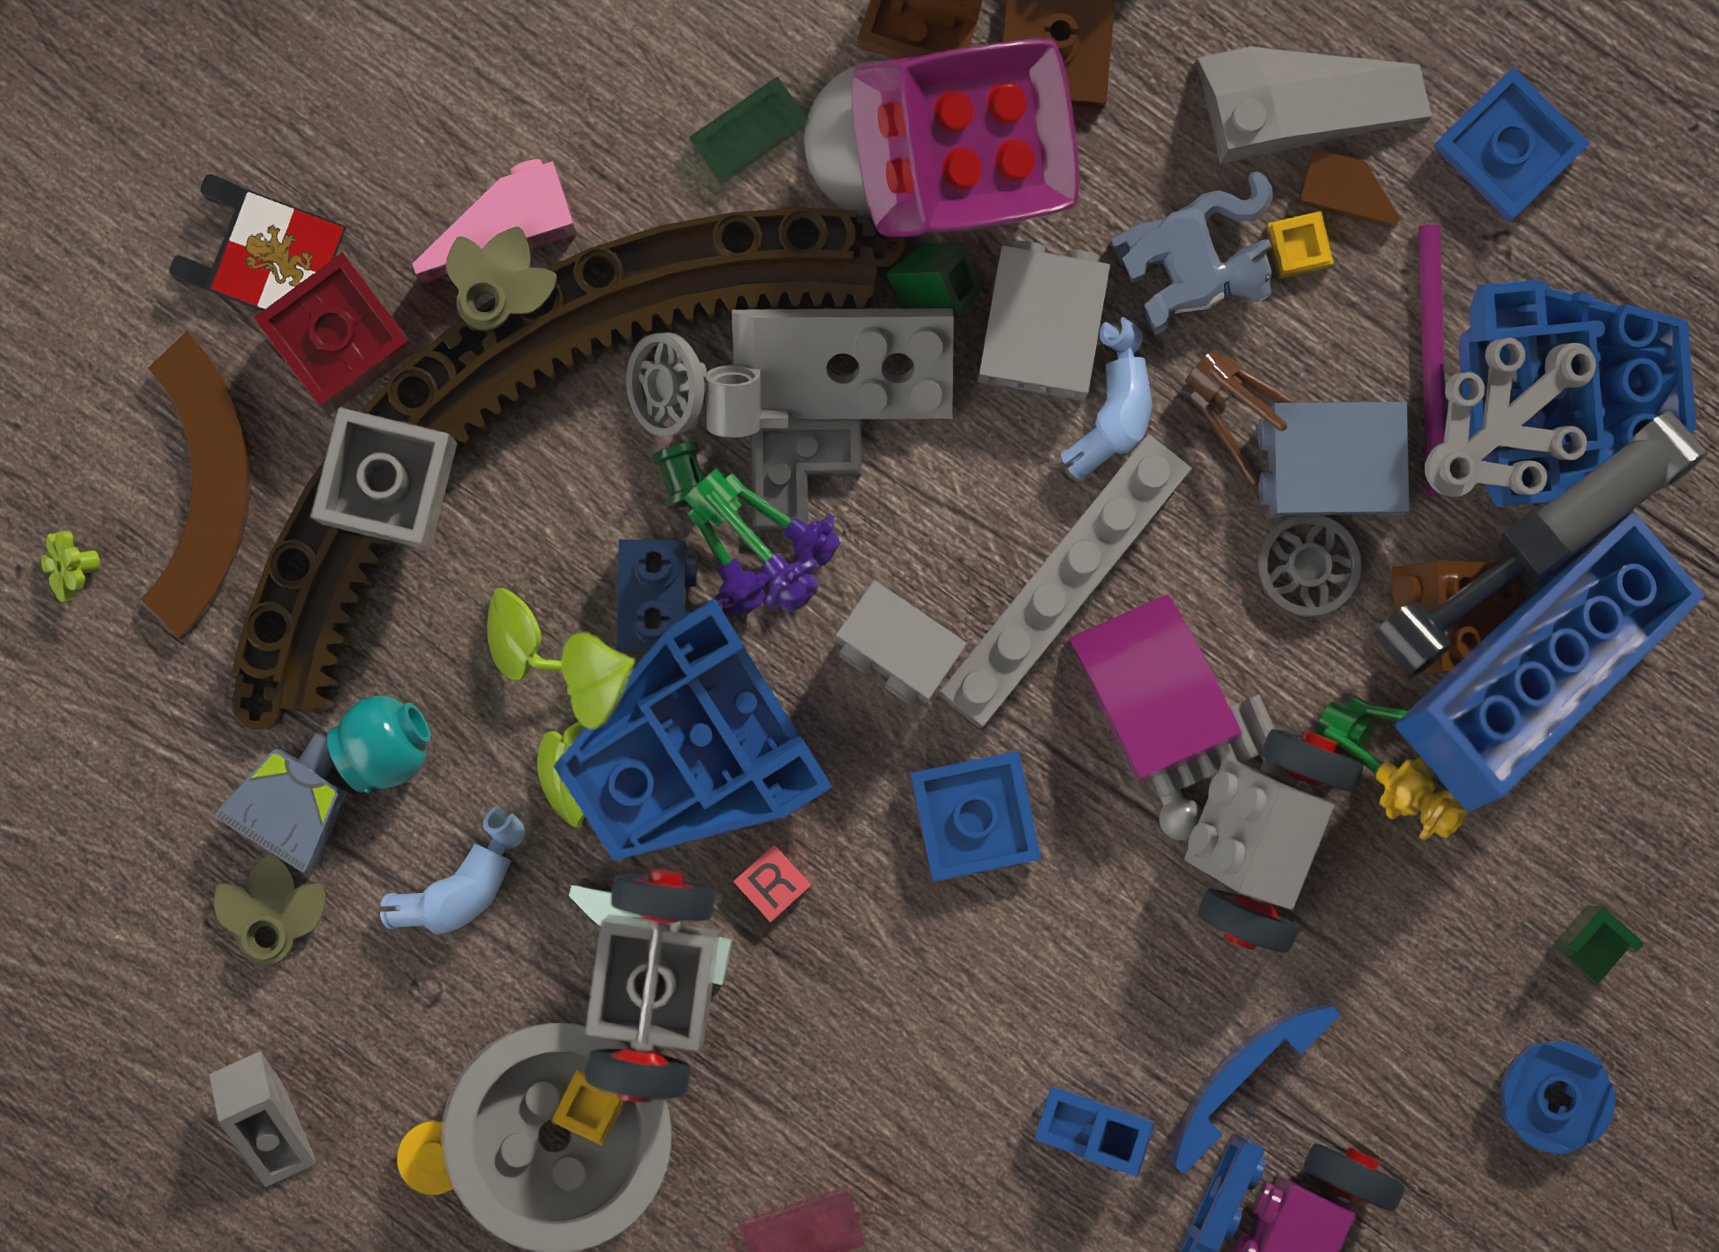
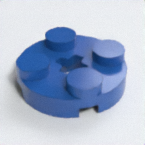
[1500,1040,1616,1154]

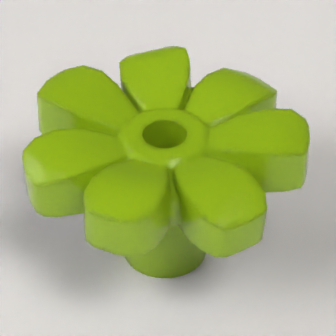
[41,531,100,602]

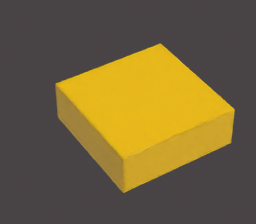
[1266,211,1334,279]
[552,1070,626,1147]

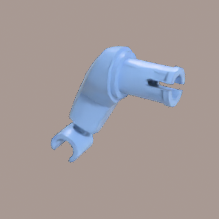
[1061,317,1152,481]
[380,807,525,935]

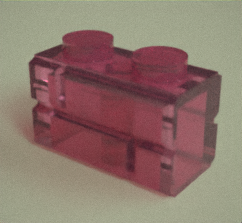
[741,1185,865,1252]

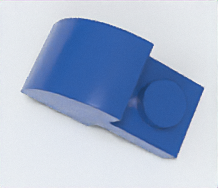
[1034,1086,1156,1177]

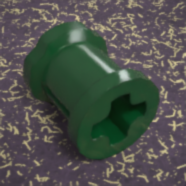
[652,442,704,509]

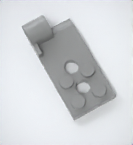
[705,308,954,437]

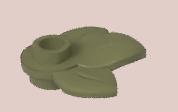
[446,226,557,330]
[214,853,326,965]

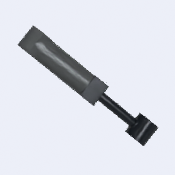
[1373,410,1707,679]

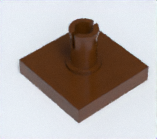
[1002,0,1115,108]

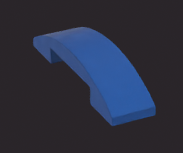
[1170,1004,1341,1174]

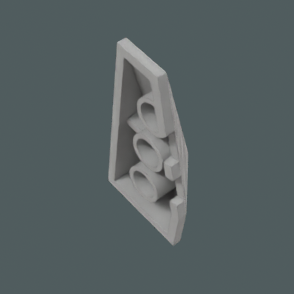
[1196,47,1432,164]

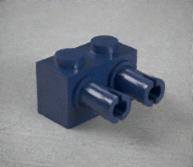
[617,539,698,654]

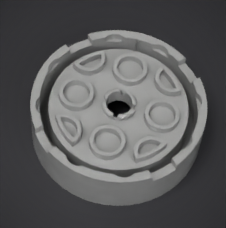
[441,1023,671,1252]

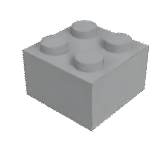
[311,408,457,550]
[836,579,967,706]

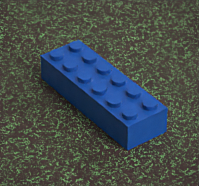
[1395,511,1706,812]

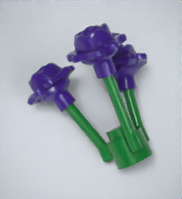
[684,468,840,617]

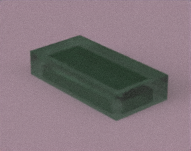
[689,76,809,186]

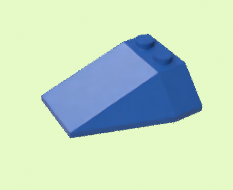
[553,599,833,861]

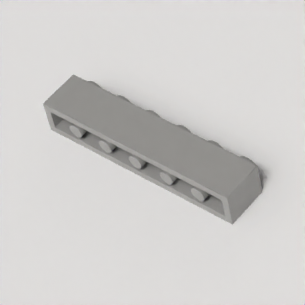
[938,434,1192,729]

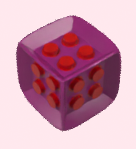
[851,37,1079,237]

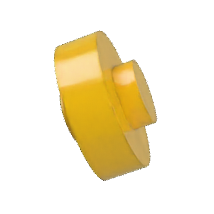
[397,1120,453,1195]

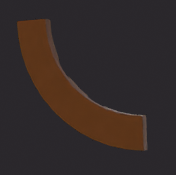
[141,331,251,640]

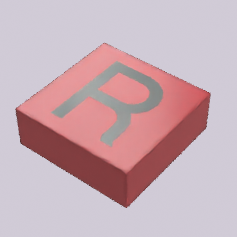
[733,844,811,922]

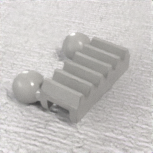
[1152,694,1298,841]

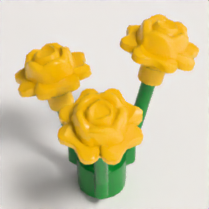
[1315,696,1467,841]

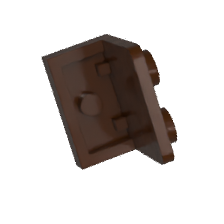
[857,0,983,59]
[1392,561,1520,676]

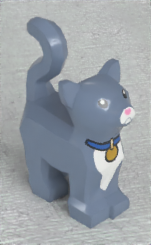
[1110,172,1273,336]

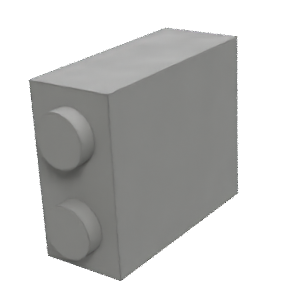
[977,240,1110,401]

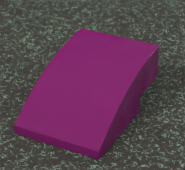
[1068,594,1242,785]

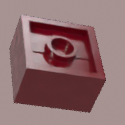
[253,252,417,415]

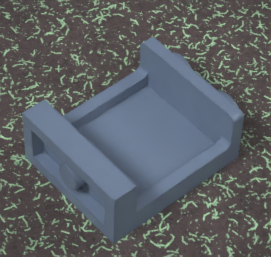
[1258,402,1409,518]

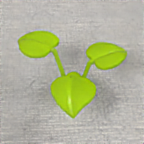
[487,588,639,828]

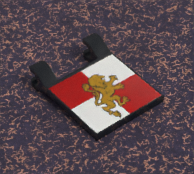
[169,174,347,311]

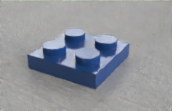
[1433,67,1590,223]
[910,751,1041,882]

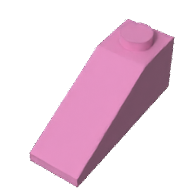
[412,159,577,284]

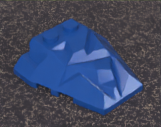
[1458,280,1696,507]

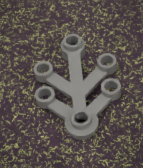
[1425,338,1596,497]

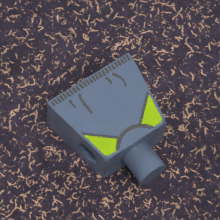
[214,733,348,873]

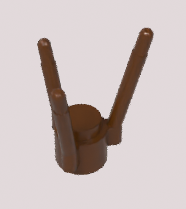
[1185,349,1296,486]

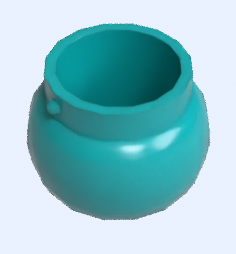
[327,695,431,793]

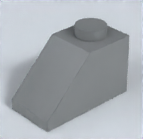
[209,1051,316,1187]

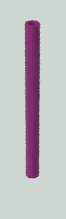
[1418,224,1446,497]

